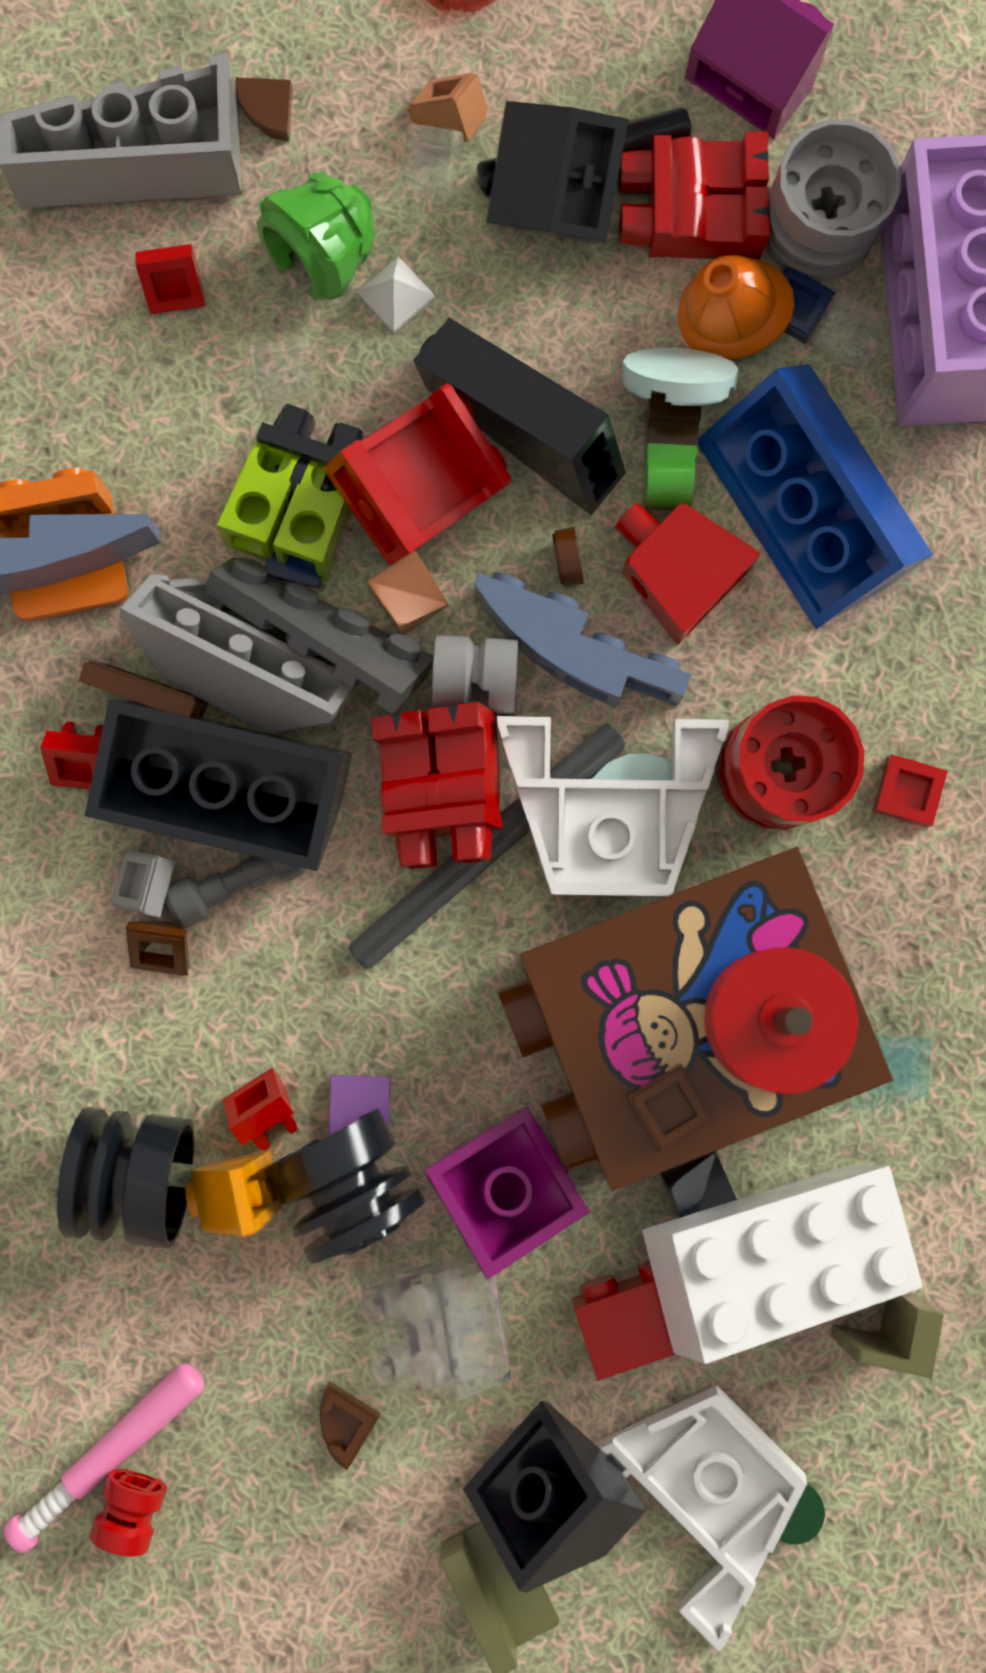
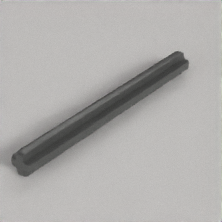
[349,724,625,969]

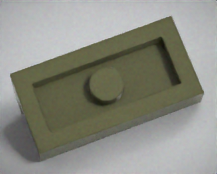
[830,1292,944,1379]
[440,1522,559,1673]

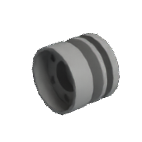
[766,119,901,281]

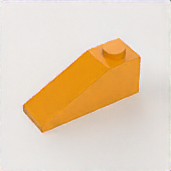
[186,1150,282,1237]

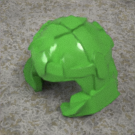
[256,173,375,300]

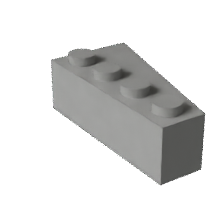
[0,52,242,208]

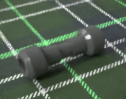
[165,856,306,928]

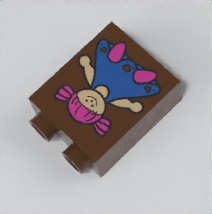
[497,846,894,1192]

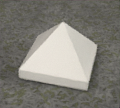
[357,256,435,334]

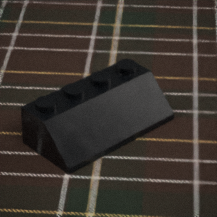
[84,699,353,871]

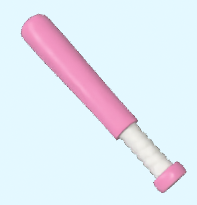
[3,1363,204,1554]

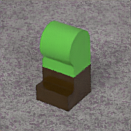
[644,394,702,510]

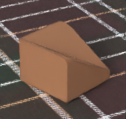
[407,73,488,147]
[367,550,449,635]

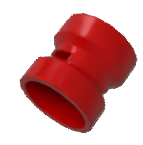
[89,1469,167,1557]

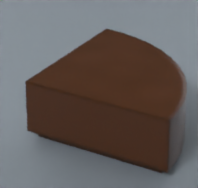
[236,77,293,141]
[320,1381,380,1470]

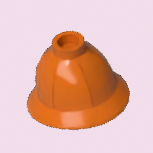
[678,255,795,360]

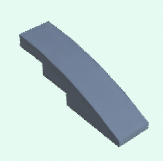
[0,514,161,594]

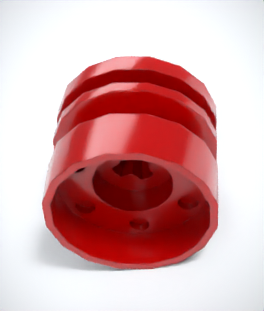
[717,695,865,830]

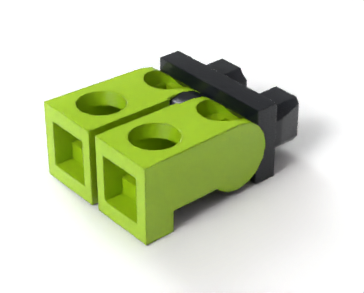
[217,404,364,582]

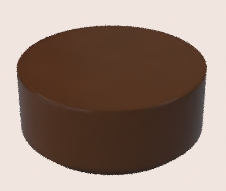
[552,527,585,587]

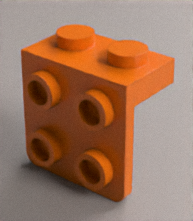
[0,468,129,622]

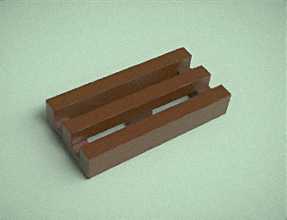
[78,660,208,718]

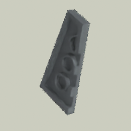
[204,557,434,715]

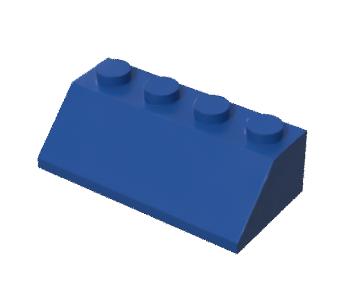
[698,364,933,629]

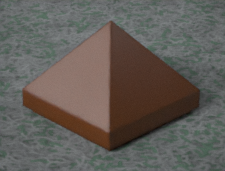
[126,921,189,976]

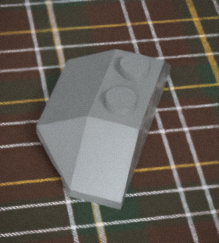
[119,574,356,734]

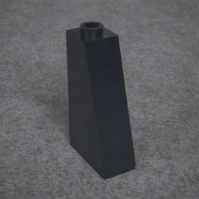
[413,317,626,515]

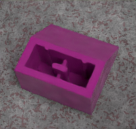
[685,0,834,139]

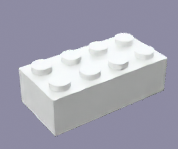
[642,1164,923,1364]

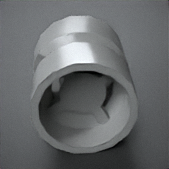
[432,635,518,715]

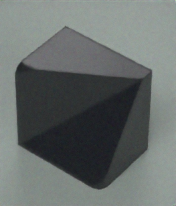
[660,1151,737,1218]

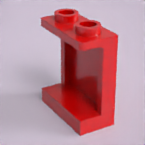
[323,383,512,566]

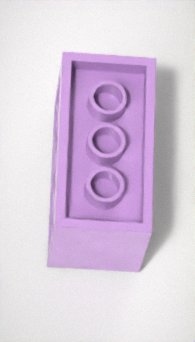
[880,134,986,427]

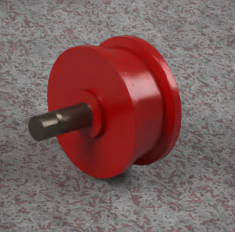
[704,947,858,1094]

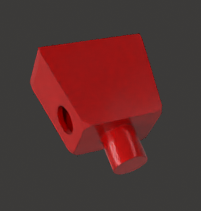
[615,503,760,645]

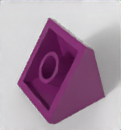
[423,1106,590,1279]

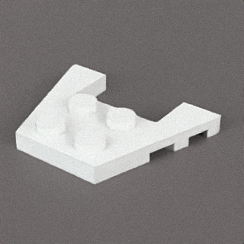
[497,716,729,898]
[594,1385,807,1652]

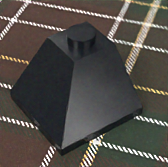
[463,1400,646,1593]

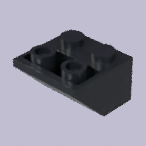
[486,101,629,244]

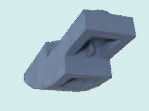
[474,572,691,708]

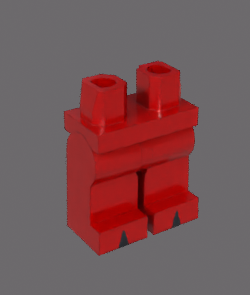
[618,132,770,260]
[371,702,503,870]

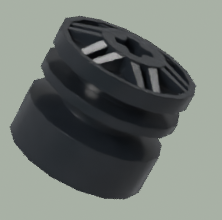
[57,1107,195,1249]
[264,1108,425,1264]

